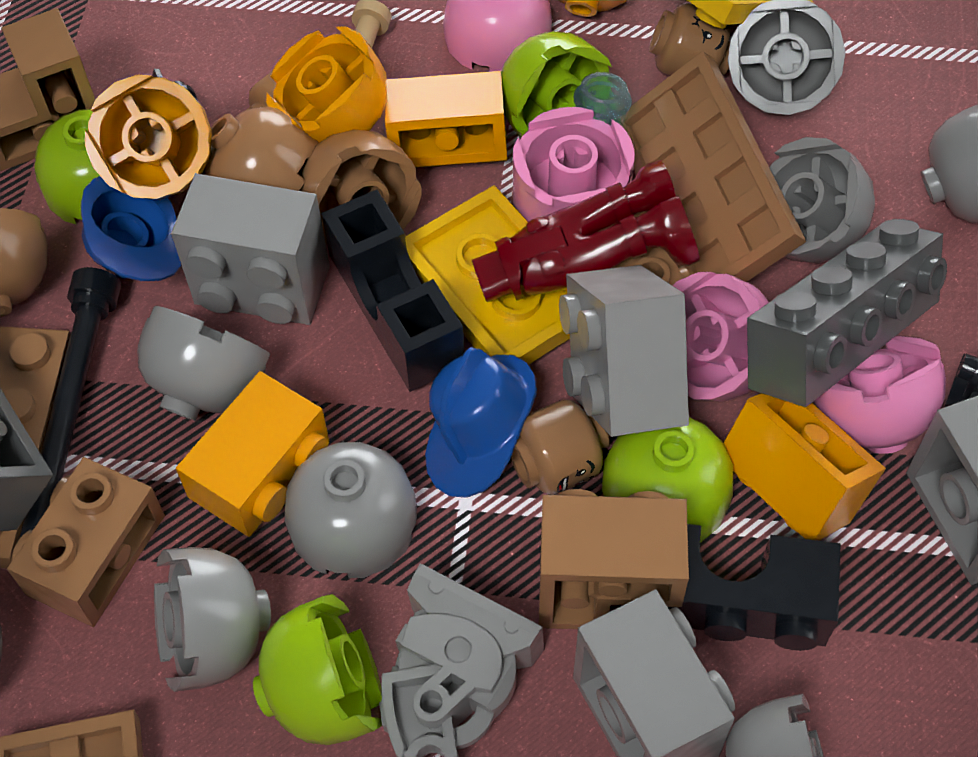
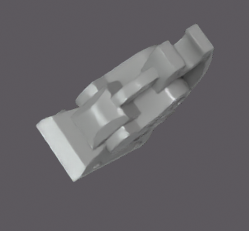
[379,563,544,757]

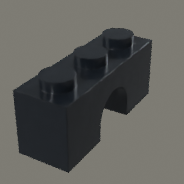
[321,189,465,392]
[621,524,841,651]

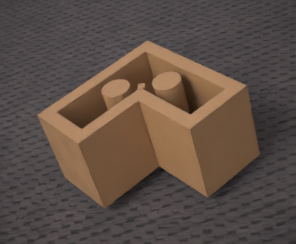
[0,8,95,171]
[539,489,689,629]

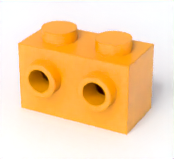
[385,71,507,167]
[175,371,329,537]
[724,393,886,541]

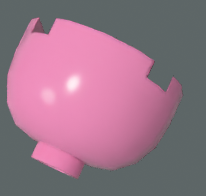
[443,0,552,72]
[673,272,769,401]
[814,336,946,454]

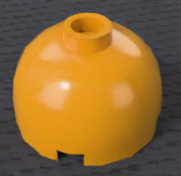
[266,26,387,142]
[85,74,212,200]

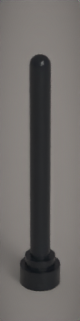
[19,267,122,539]

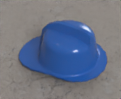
[81,176,182,281]
[425,347,537,498]

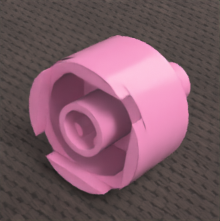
[513,107,635,222]

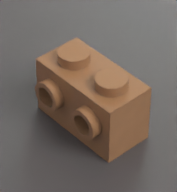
[7,457,165,628]

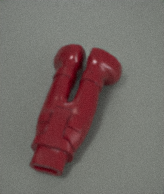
[472,160,700,302]

